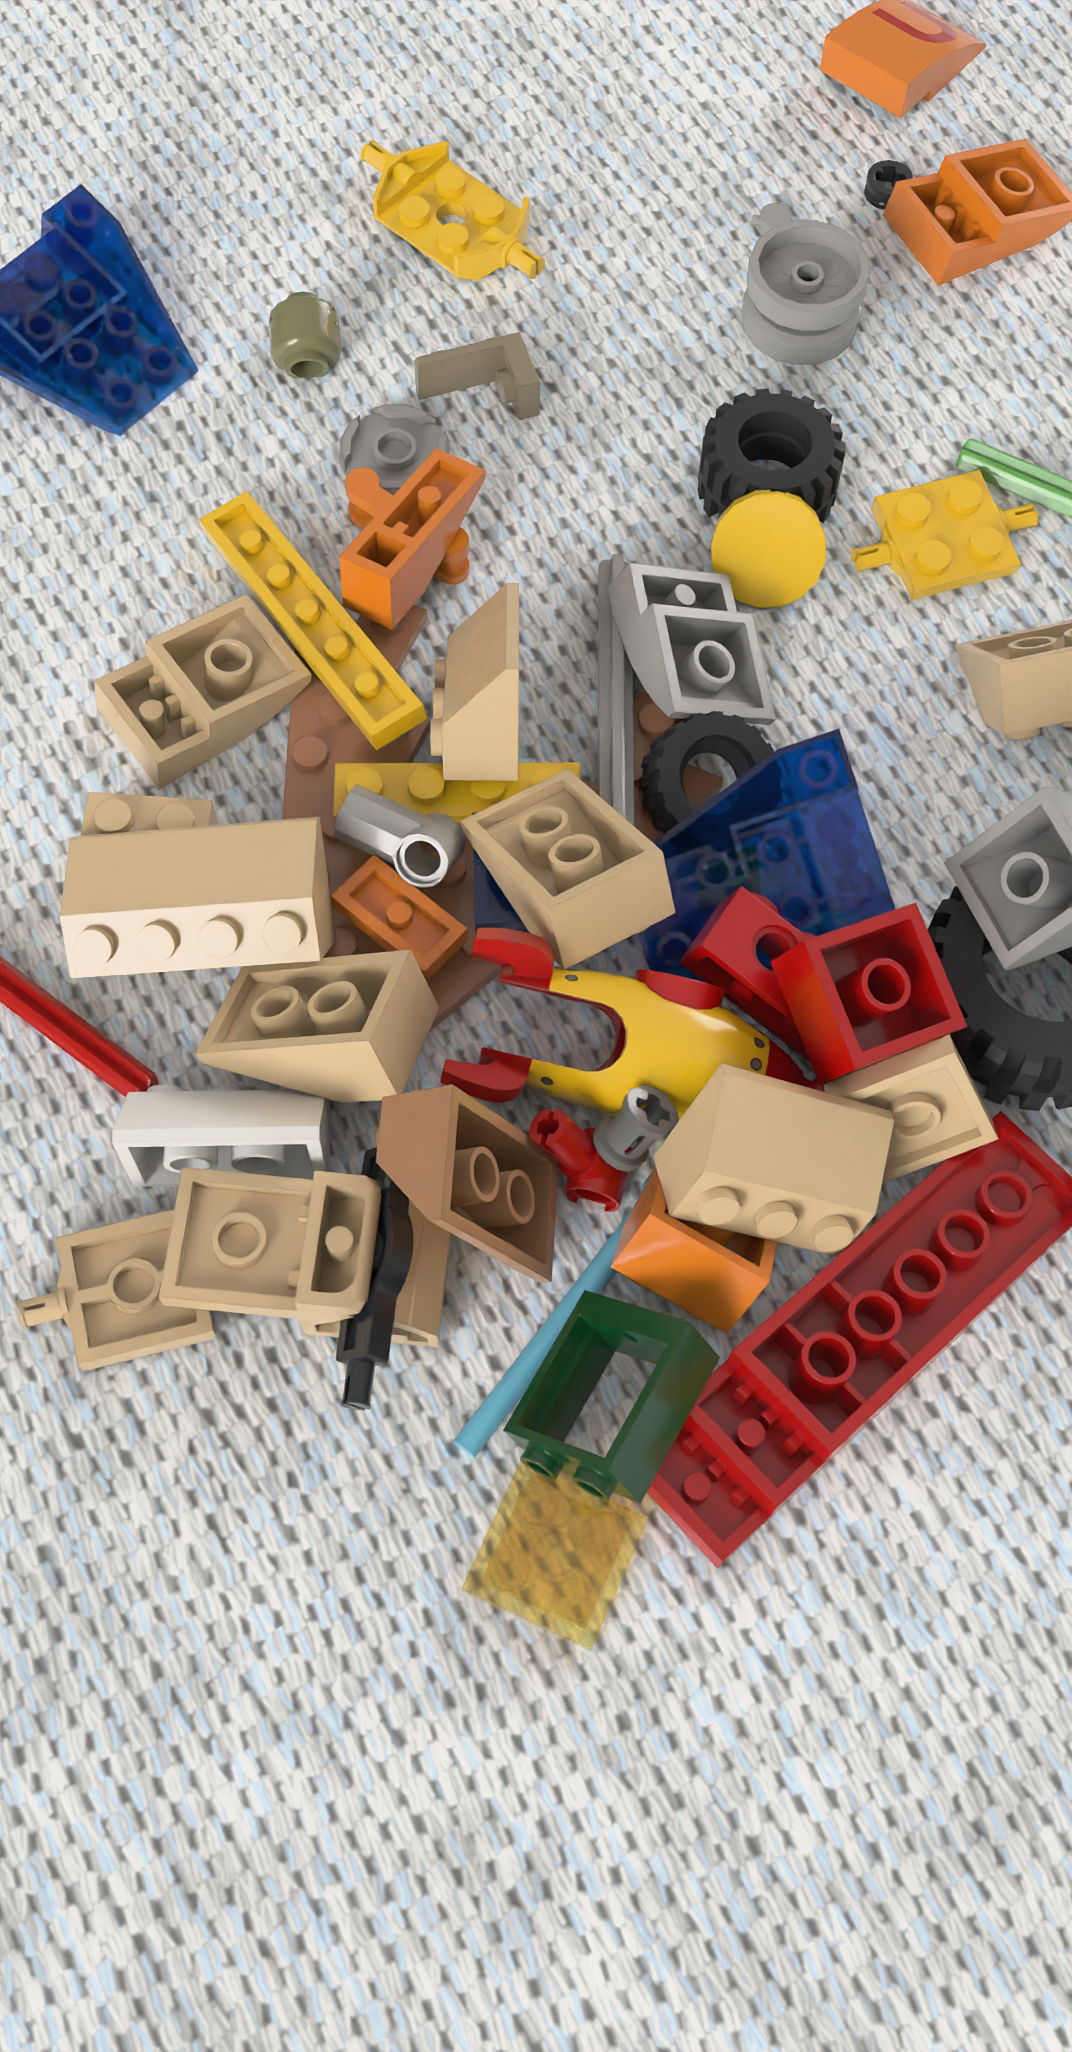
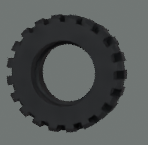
[928,885,1072,1111]

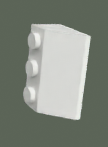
[112,1083,331,1187]

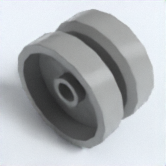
[742,220,870,365]

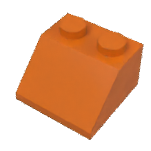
[610,1166,778,1333]

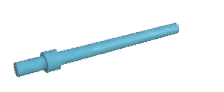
[453,1171,653,1459]

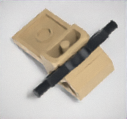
[159,1148,452,1410]

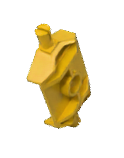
[360,140,545,281]

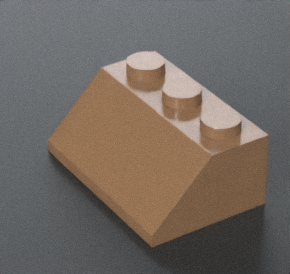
[375,1085,558,1283]

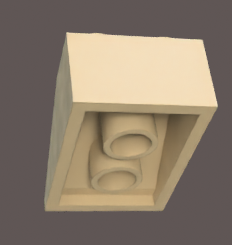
[460,769,675,970]
[195,950,439,1103]

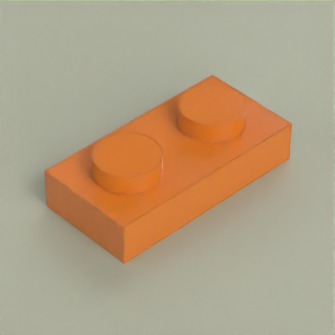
[331,854,468,982]

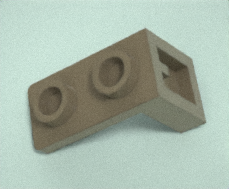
[414,332,540,420]

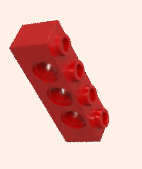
[679,886,841,1078]

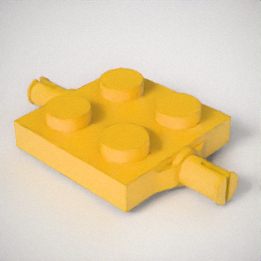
[851,470,1038,600]

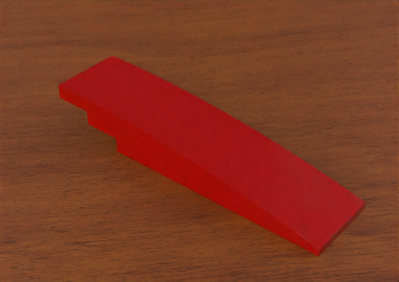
[647,1111,1072,1569]

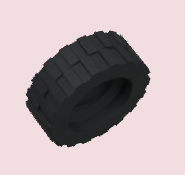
[639,711,781,852]

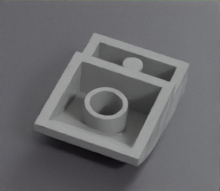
[607,563,776,725]

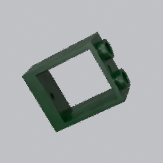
[503,1290,720,1504]

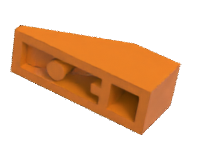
[339,448,486,630]

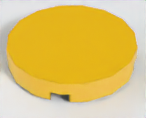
[711,490,826,608]

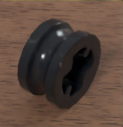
[864,160,914,210]

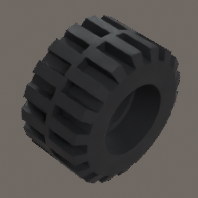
[697,388,845,524]

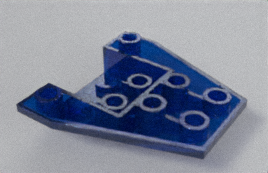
[0,184,198,436]
[638,728,896,982]

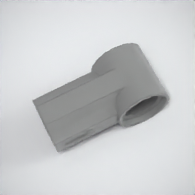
[333,784,466,888]

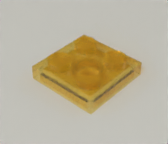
[462,1460,649,1652]

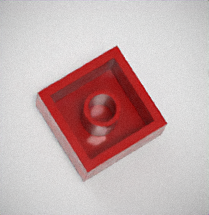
[770,902,967,1085]

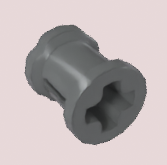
[593,1084,679,1172]

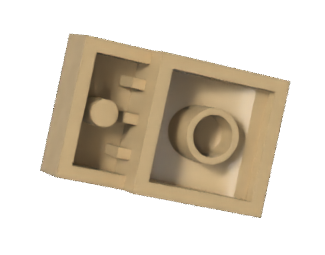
[94,594,312,790]

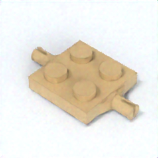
[17,1209,217,1371]

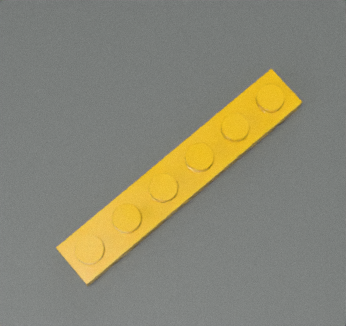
[199,491,428,751]

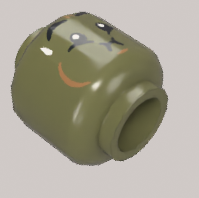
[269,291,341,378]

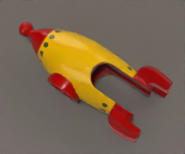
[440,928,836,1120]

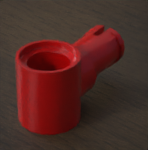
[529,1109,632,1212]

